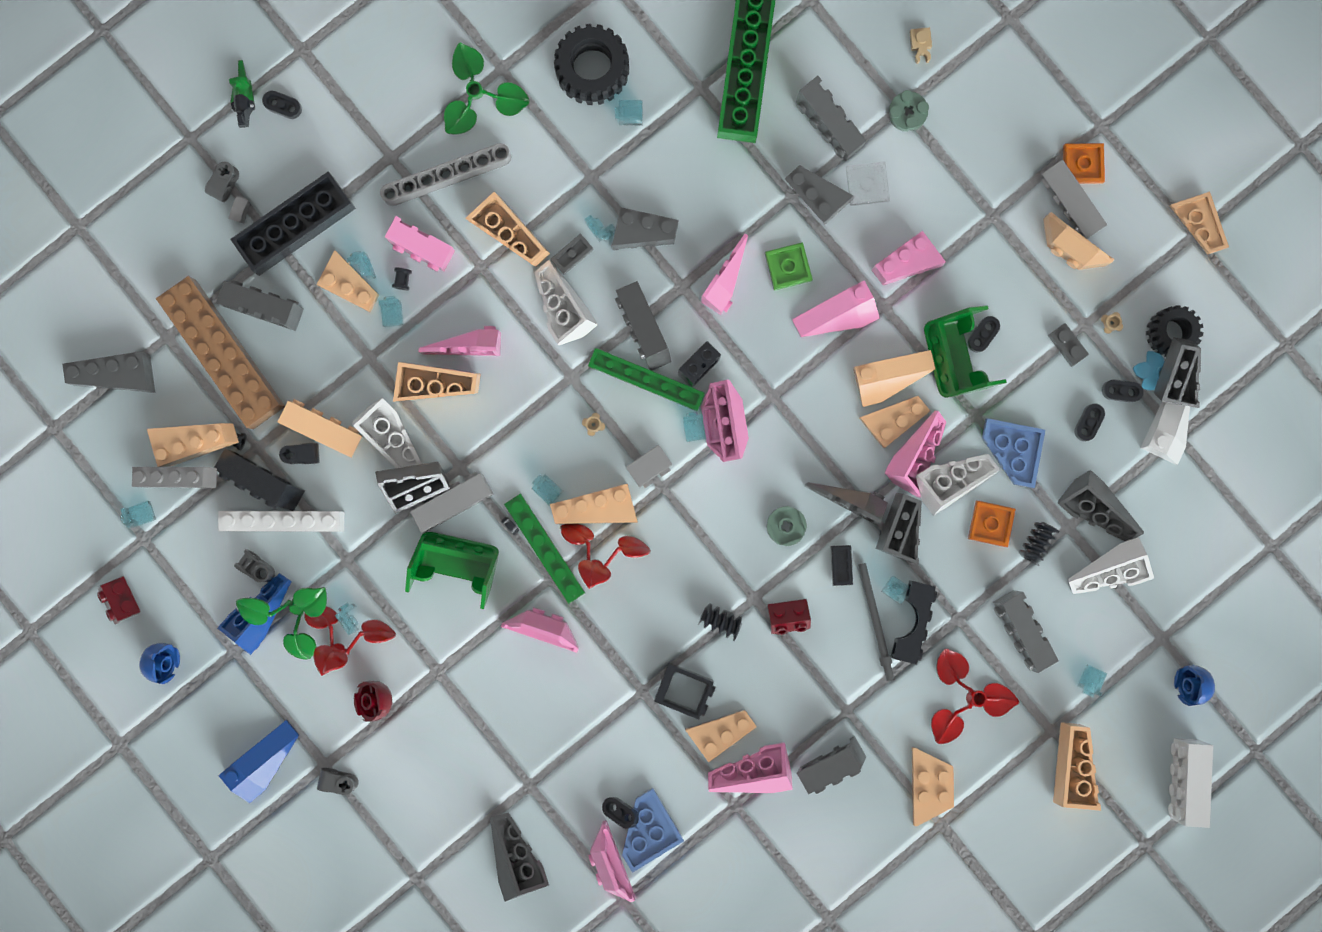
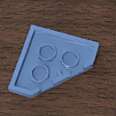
[982,418,1045,488]
[622,788,684,873]

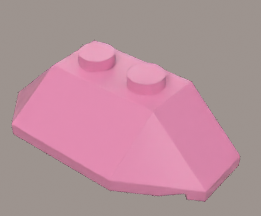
[701,380,749,462]
[501,607,579,653]
[588,820,635,902]

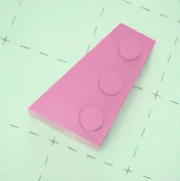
[385,216,455,272]
[872,231,946,285]

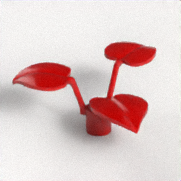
[560,524,651,589]
[304,606,396,676]
[931,649,1020,744]

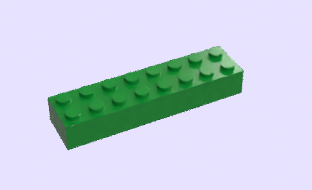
[717,0,776,143]

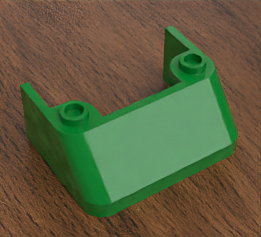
[924,305,1007,398]
[405,532,499,609]

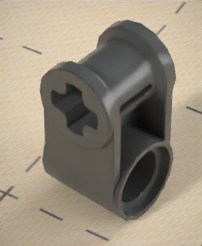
[205,162,239,202]
[234,549,275,582]
[317,768,359,795]

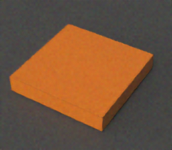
[1063,143,1105,184]
[968,500,1016,547]

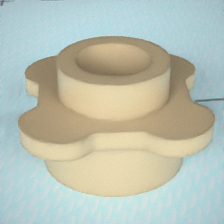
[1101,312,1123,334]
[582,413,605,436]

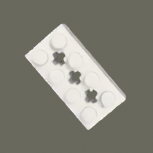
[1168,738,1213,828]

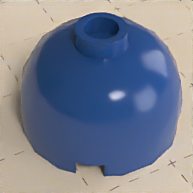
[139,643,180,684]
[1174,665,1215,706]

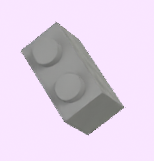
[626,445,672,488]

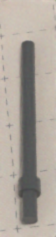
[858,563,895,681]

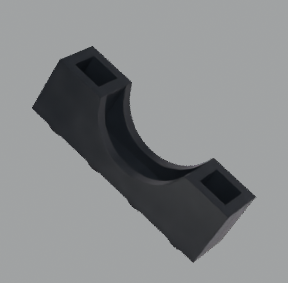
[891,580,937,665]

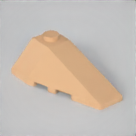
[853,350,935,407]

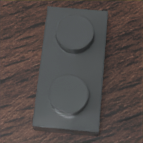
[551,233,594,275]
[1048,323,1089,367]

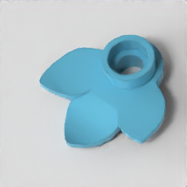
[1133,351,1165,390]

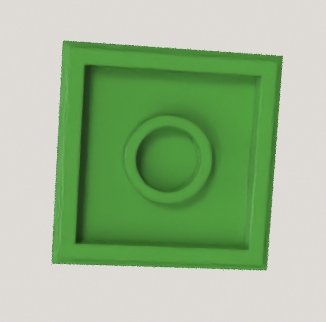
[765,242,813,291]

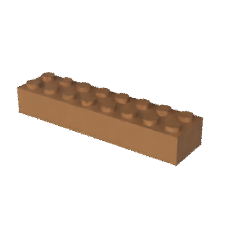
[156,276,285,429]

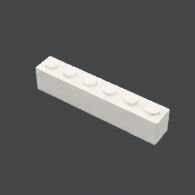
[218,511,344,532]

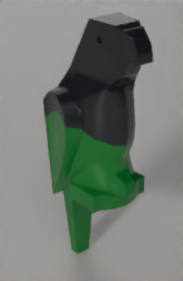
[229,60,255,128]

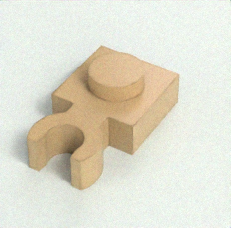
[909,27,932,64]

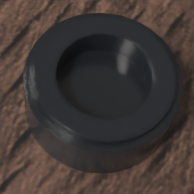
[500,517,519,535]

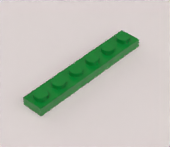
[588,348,705,411]
[504,493,585,604]

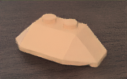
[1043,212,1114,270]

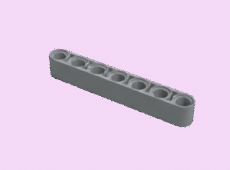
[380,143,511,206]

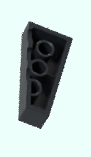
[214,448,305,511]

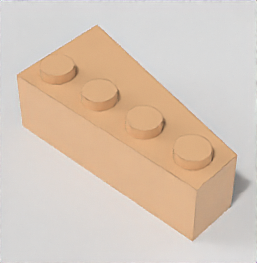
[465,192,550,267]
[393,362,481,402]
[278,399,362,458]
[147,423,239,467]
[550,484,638,524]
[1053,722,1101,811]

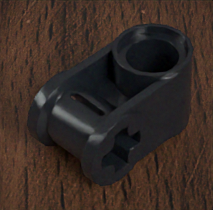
[279,443,320,464]

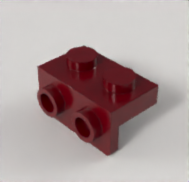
[97,576,141,625]
[767,599,811,635]

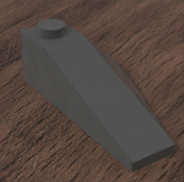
[1058,470,1144,542]
[804,482,888,524]
[490,813,549,902]

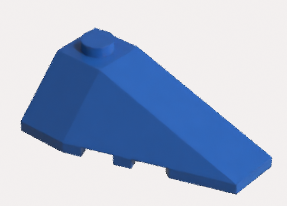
[217,573,292,655]
[218,720,299,803]

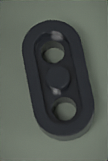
[262,90,302,119]
[968,316,1000,353]
[1102,380,1144,402]
[1074,404,1105,441]
[602,797,639,829]

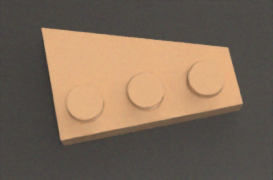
[1170,192,1229,255]
[316,250,379,312]
[859,396,930,448]
[685,710,757,762]

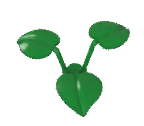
[444,42,530,135]
[236,587,327,660]

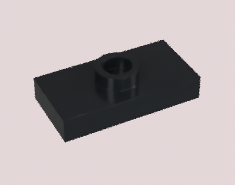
[830,545,853,586]

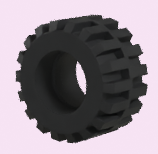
[1146,305,1204,357]

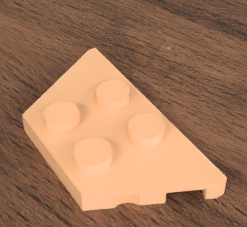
[912,747,954,826]

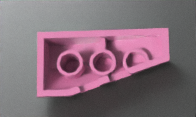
[701,234,748,315]
[792,280,880,337]
[419,326,501,356]
[885,410,946,498]
[708,743,793,793]

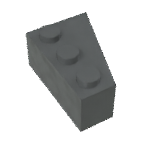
[1154,337,1201,408]
[875,493,922,564]
[797,736,866,795]

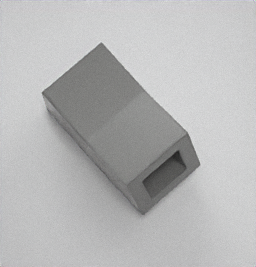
[228,196,251,223]

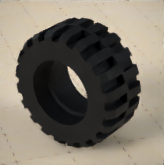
[554,24,629,105]

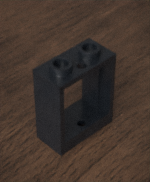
[678,341,721,388]
[654,663,716,720]

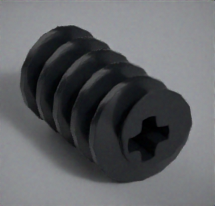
[1019,522,1060,566]
[698,603,742,641]

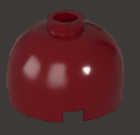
[354,681,393,722]

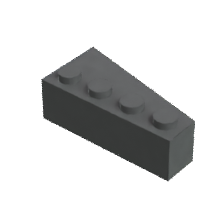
[796,75,866,161]
[216,280,304,331]
[615,281,672,371]
[62,351,155,393]
[993,590,1059,673]

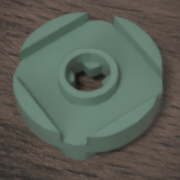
[889,90,929,131]
[766,506,807,546]

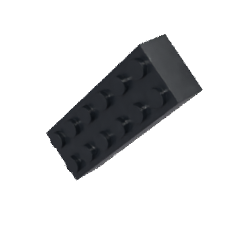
[230,171,356,276]

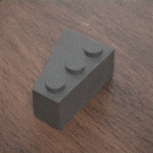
[785,165,854,224]
[612,207,679,250]
[375,462,450,514]

